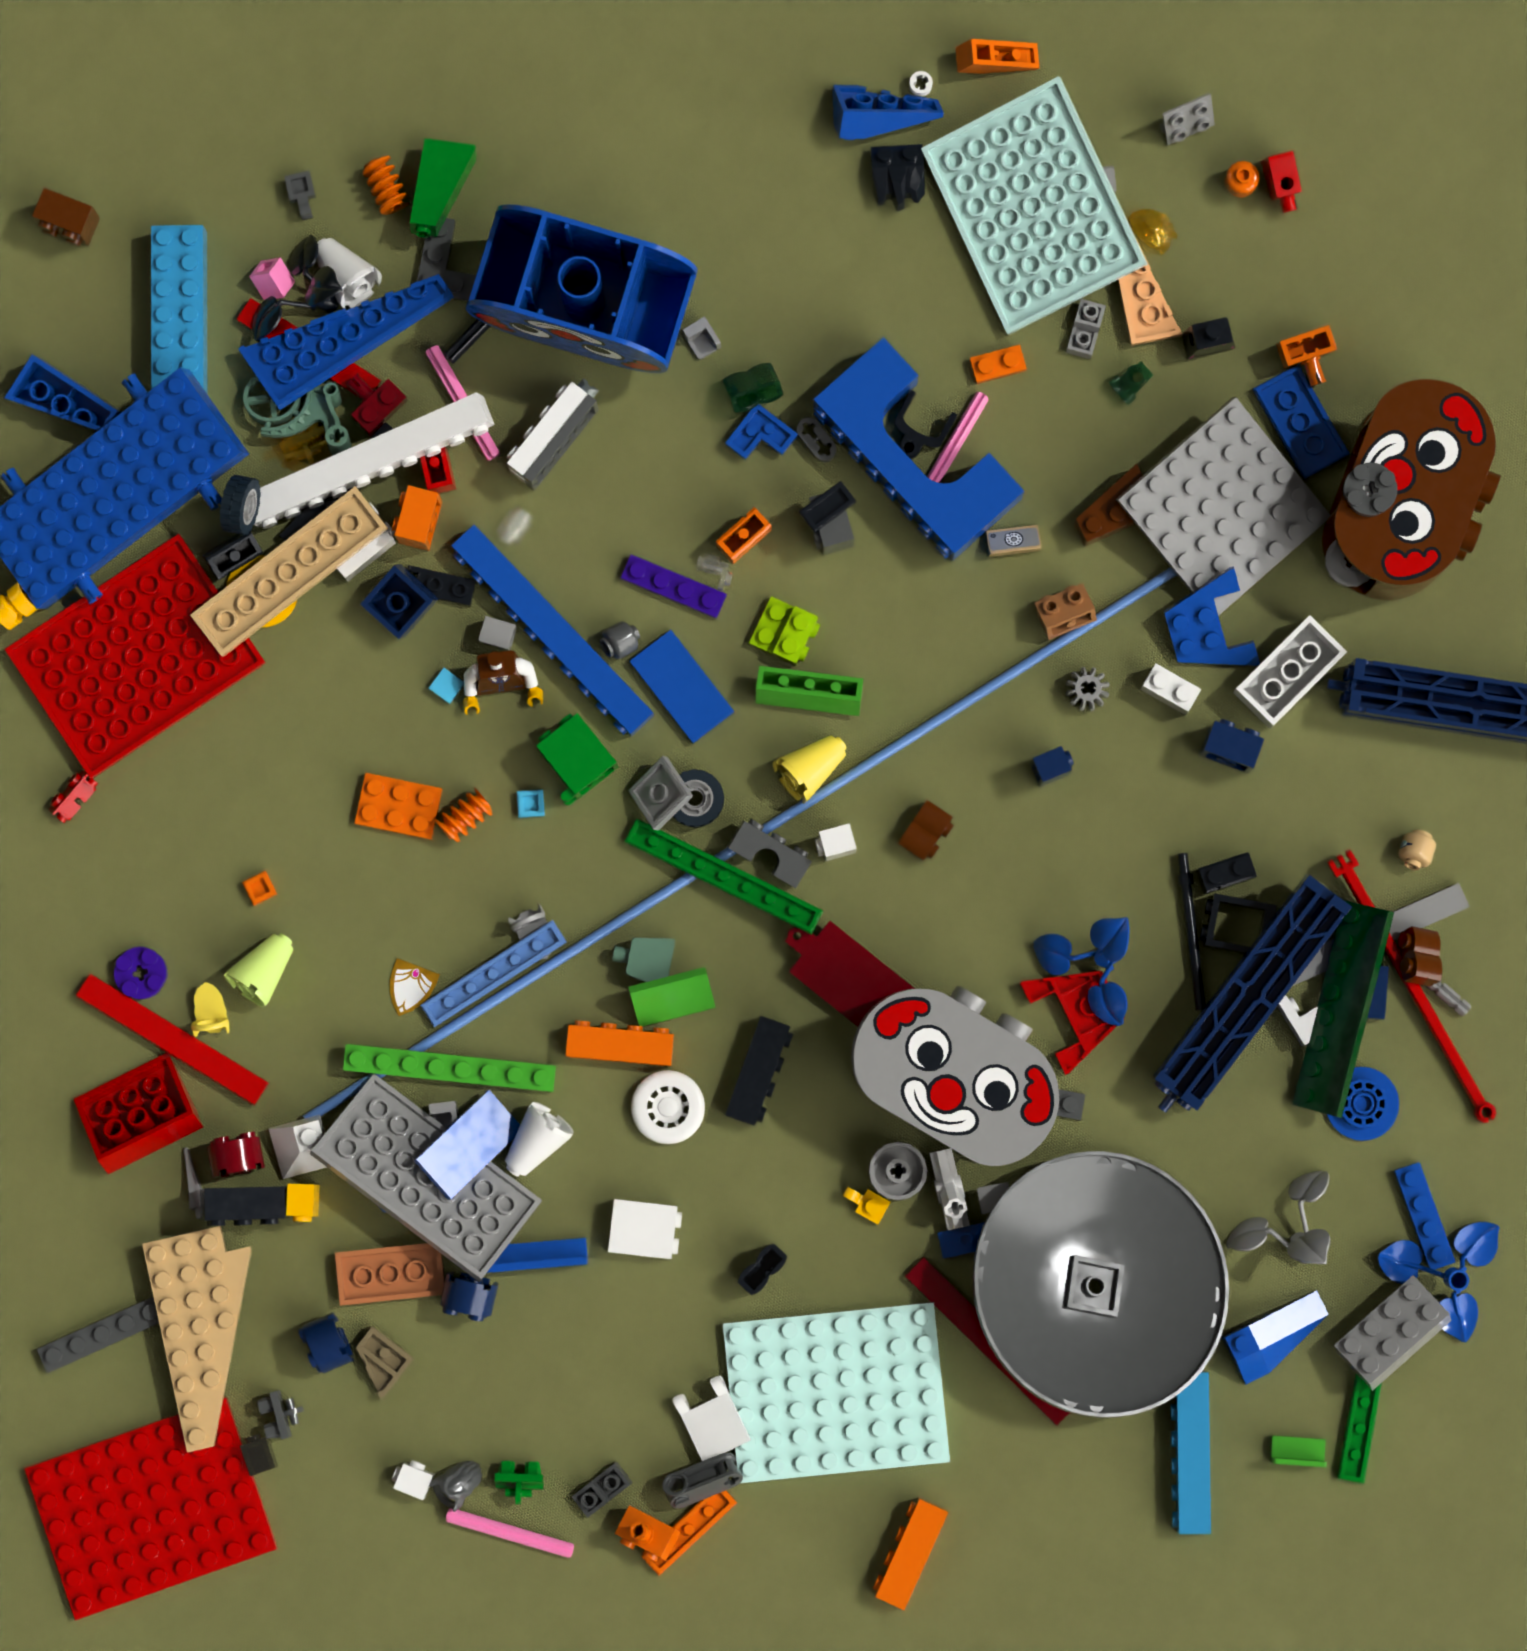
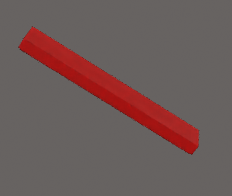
[237,298,382,398]

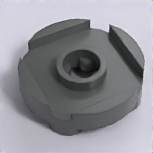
[1343,463,1398,517]

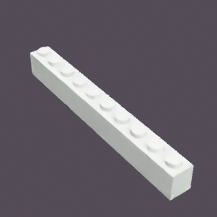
[254,392,495,529]

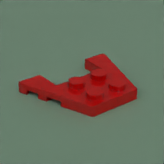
[1020,971,1125,1075]

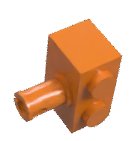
[1276,325,1337,387]
[614,1505,680,1562]

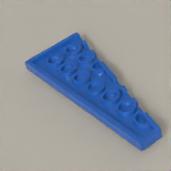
[238,274,454,410]

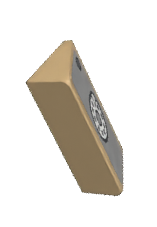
[986,525,1042,557]

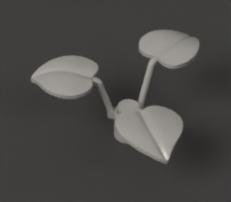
[1226,1171,1330,1264]

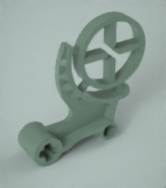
[243,375,352,455]

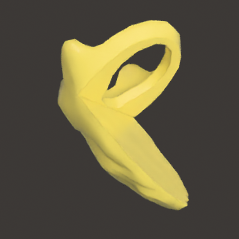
[191,982,229,1037]

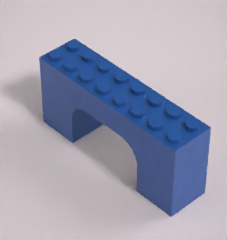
[813,337,1024,562]

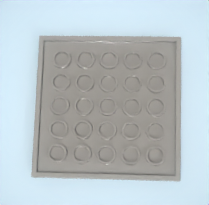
[1116,397,1330,616]

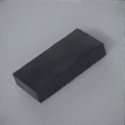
[799,481,857,534]

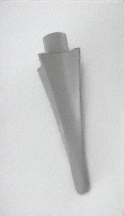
[183,1147,202,1219]

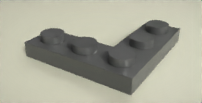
[417,218,476,302]

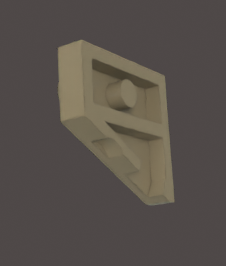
[356,1326,415,1399]

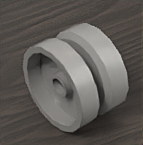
[868,1142,927,1200]

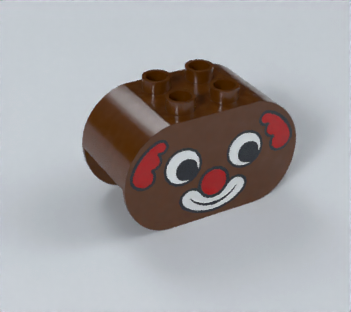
[1322,379,1501,600]

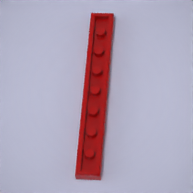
[76,974,269,1107]

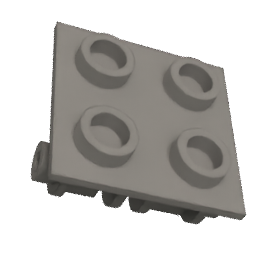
[1159,93,1215,145]

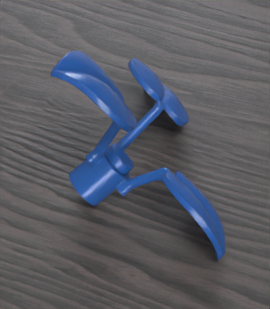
[1034,917,1130,1026]
[1377,1222,1500,1342]

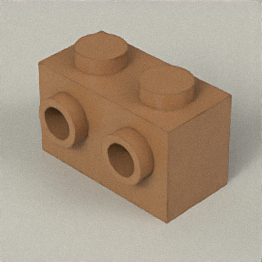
[1035,583,1097,640]

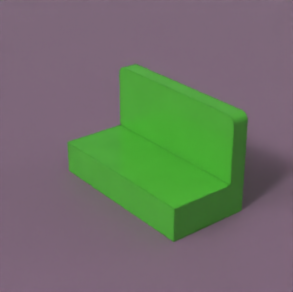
[1270,1435,1327,1467]

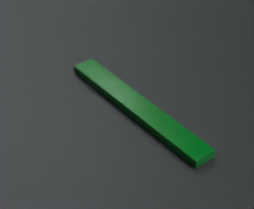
[625,818,823,935]

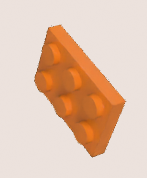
[354,772,443,840]

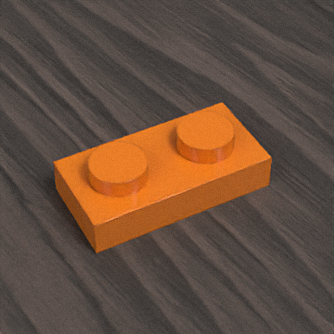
[969,345,1027,384]

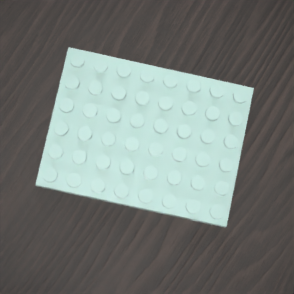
[921,76,1148,335]
[723,1302,950,1483]

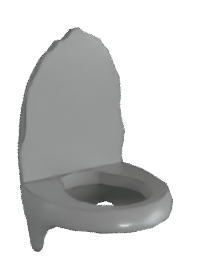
[508,904,551,959]

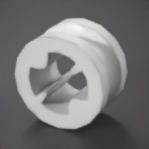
[909,71,933,97]

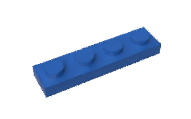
[1394,1162,1456,1270]

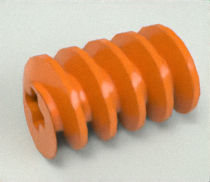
[362,155,409,215]
[434,787,493,843]

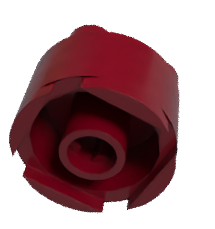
[207,1132,265,1178]

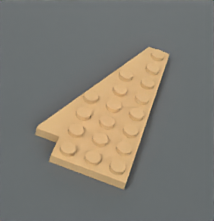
[142,1226,252,1453]

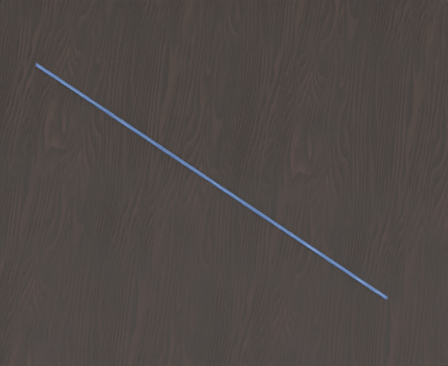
[303,567,1177,1118]

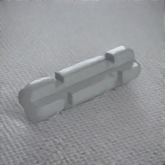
[1426,980,1471,1016]

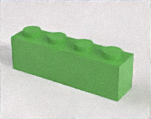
[756,666,863,716]

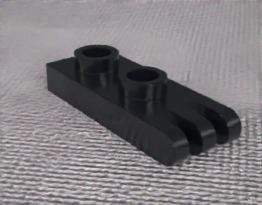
[407,565,477,607]

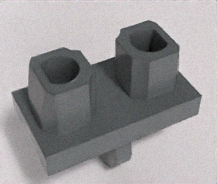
[257,1390,304,1440]

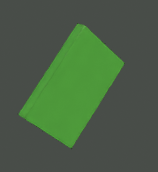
[628,967,716,1026]

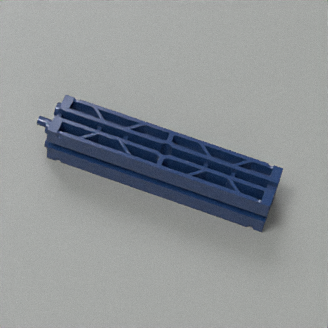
[1327,658,1527,744]
[1152,874,1352,1113]

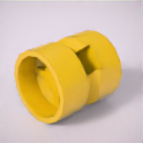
[0,582,38,630]

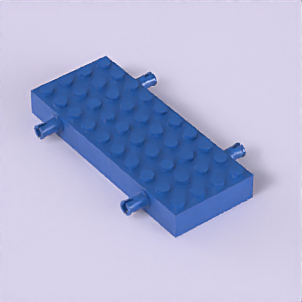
[0,367,249,609]

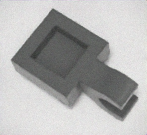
[284,170,316,220]

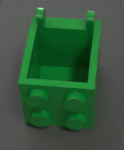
[536,713,619,806]

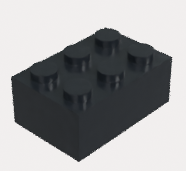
[200,1186,285,1226]

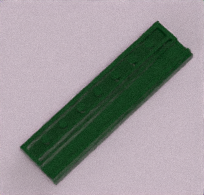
[1292,900,1394,1118]

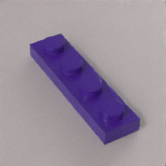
[621,554,727,619]

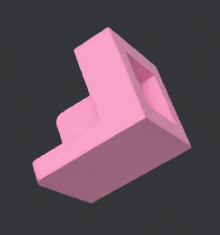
[249,257,295,300]

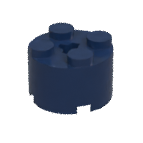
[440,1272,499,1322]
[298,1312,354,1374]

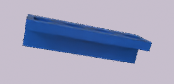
[487,1238,588,1273]

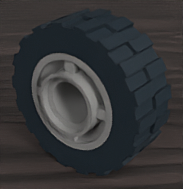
[220,474,261,535]
[673,769,724,827]

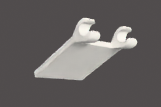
[672,1376,751,1461]

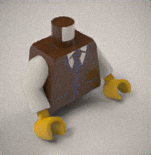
[463,650,543,715]

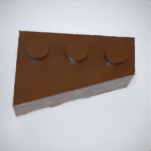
[1074,464,1142,547]

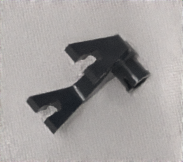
[895,390,957,459]

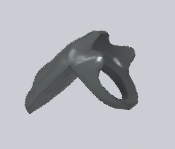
[429,1461,482,1512]

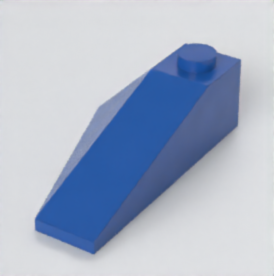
[832,85,944,140]
[1222,1290,1329,1385]

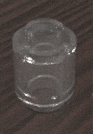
[497,506,533,546]

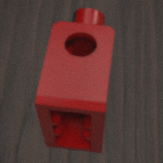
[1260,151,1302,213]

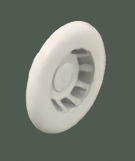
[631,1070,705,1144]

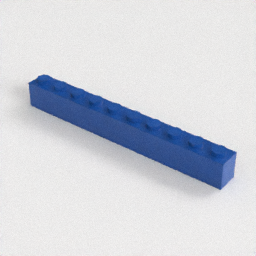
[451,525,654,737]

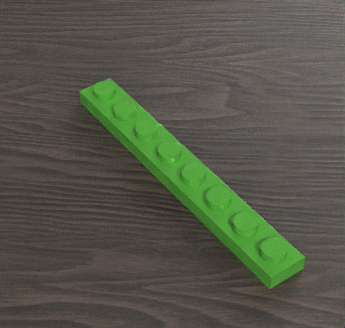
[343,1044,556,1092]

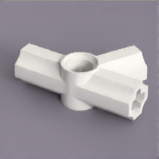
[929,1148,970,1231]

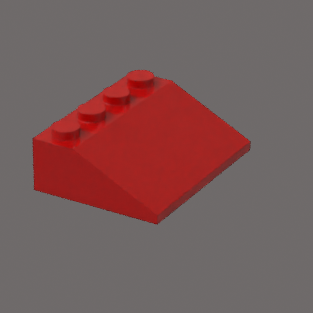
[73,1053,203,1175]

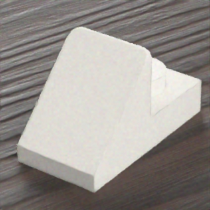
[1277,995,1318,1046]

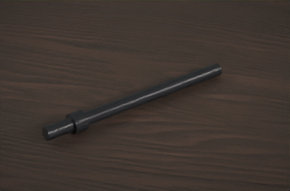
[1177,853,1206,1011]

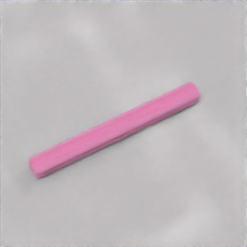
[425,345,500,461]
[927,391,988,483]
[446,1508,574,1558]

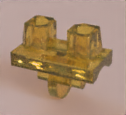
[279,422,328,465]

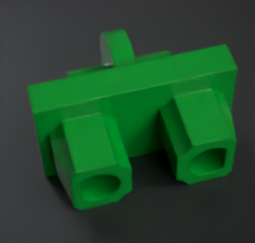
[494,1461,544,1505]

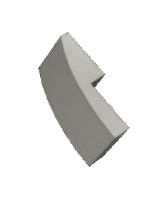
[1066,299,1106,360]

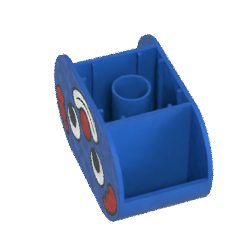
[466,204,698,373]

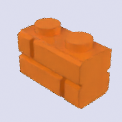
[715,507,772,565]

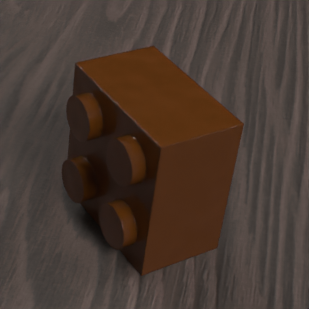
[32,188,100,247]

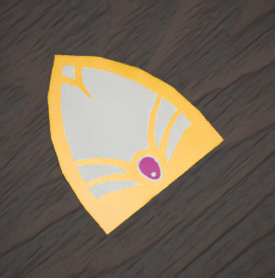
[390,958,440,1016]

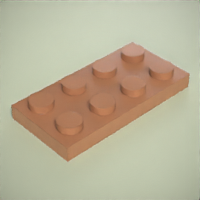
[335,1243,445,1306]

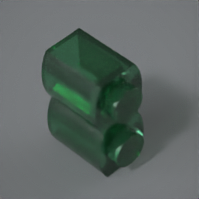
[722,363,783,413]

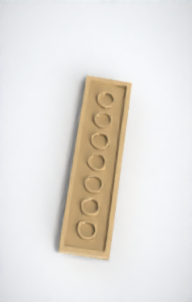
[190,486,388,657]

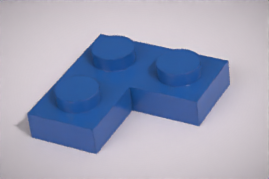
[725,403,798,461]

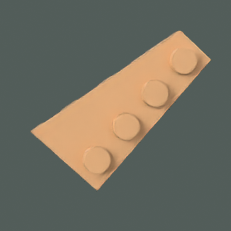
[1117,239,1183,346]

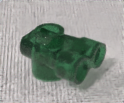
[1108,361,1153,405]

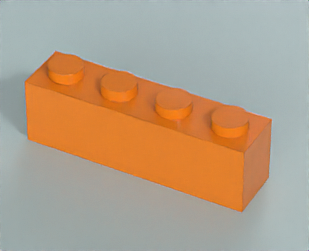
[566,1020,674,1067]
[872,1497,949,1610]

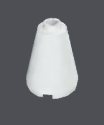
[316,238,382,309]
[505,1102,574,1177]

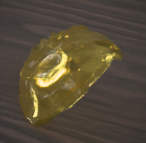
[1128,209,1178,255]

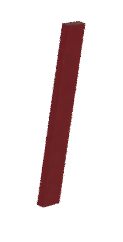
[905,1257,1070,1426]

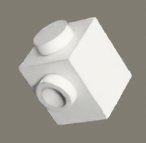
[391,1460,435,1500]

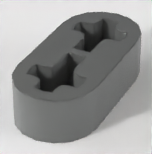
[797,417,836,463]

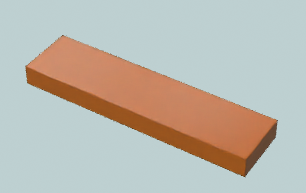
[641,1491,737,1576]

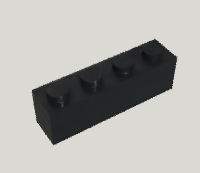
[725,1016,794,1126]

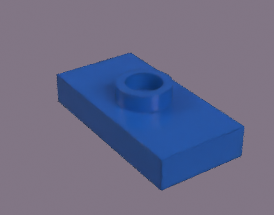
[937,1222,985,1259]

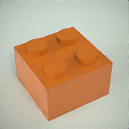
[392,485,443,551]

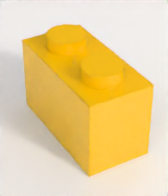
[286,1184,320,1222]

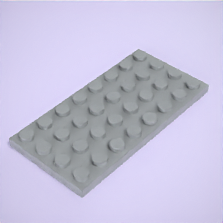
[310,1074,542,1282]

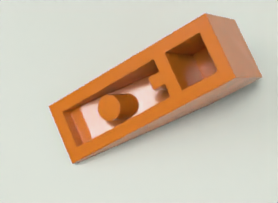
[955,39,1039,74]

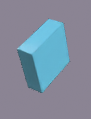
[429,668,464,704]
[517,790,545,818]

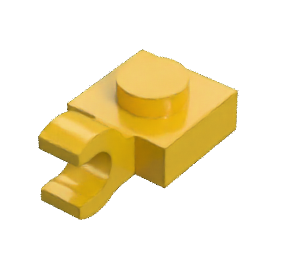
[842,1187,891,1225]

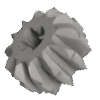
[1065,667,1110,711]

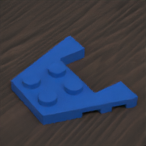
[1164,566,1260,666]

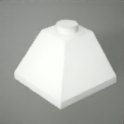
[269,1114,326,1179]

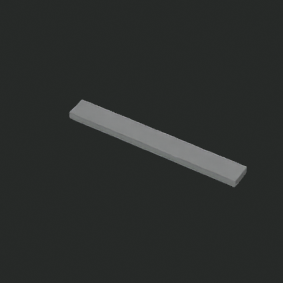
[1293,883,1470,986]

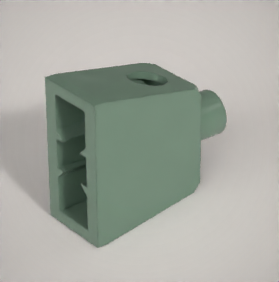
[612,938,676,982]

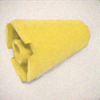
[772,735,846,804]

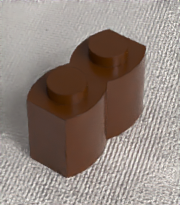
[898,800,954,862]
[1398,926,1442,987]

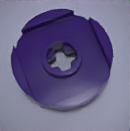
[114,947,168,1000]

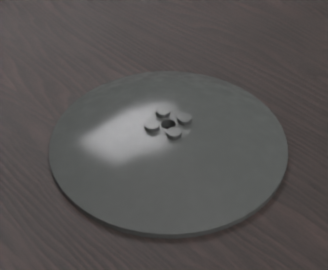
[972,1151,1229,1418]

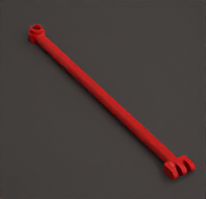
[1327,849,1496,1123]

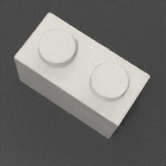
[1140,663,1201,715]
[815,823,857,861]

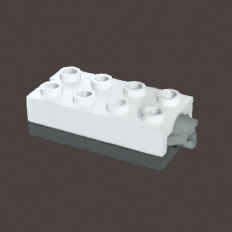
[507,378,600,491]

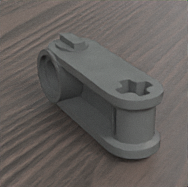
[662,1453,743,1509]

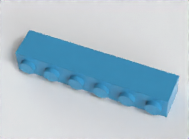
[1170,1372,1211,1534]

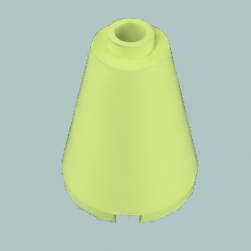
[224,933,293,1007]

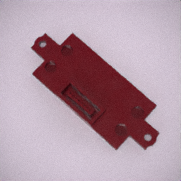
[785,920,915,1027]

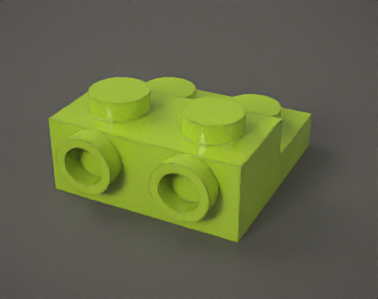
[749,596,821,666]

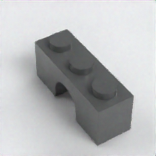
[726,819,812,888]

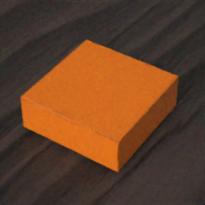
[242,870,278,906]

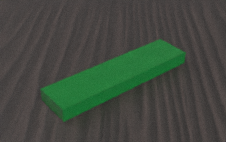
[1337,1373,1382,1484]

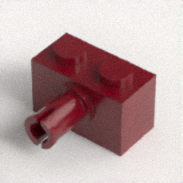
[346,373,407,436]

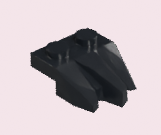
[871,144,925,212]

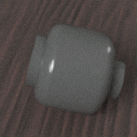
[600,621,640,660]

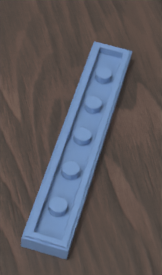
[420,920,567,1027]

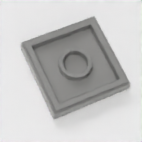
[628,756,693,831]

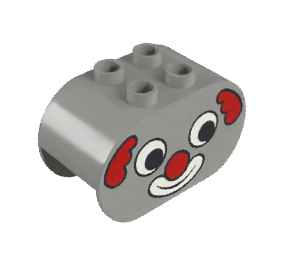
[851,986,1059,1166]

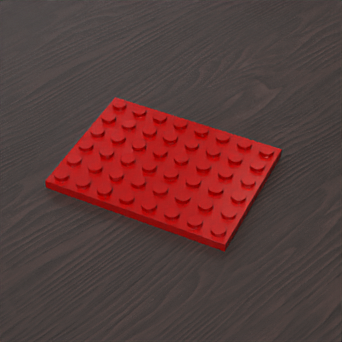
[4,534,266,779]
[24,1397,278,1620]

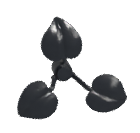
[252,235,343,342]

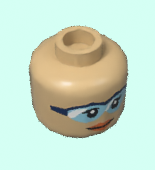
[1398,829,1436,871]

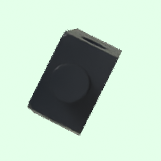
[1182,317,1236,360]

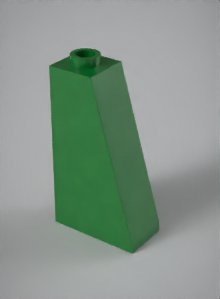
[410,138,477,238]

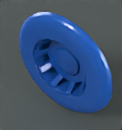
[1327,1067,1399,1141]

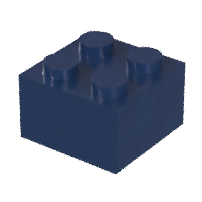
[360,564,439,639]
[1199,719,1264,774]

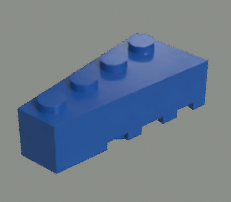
[4,354,122,431]

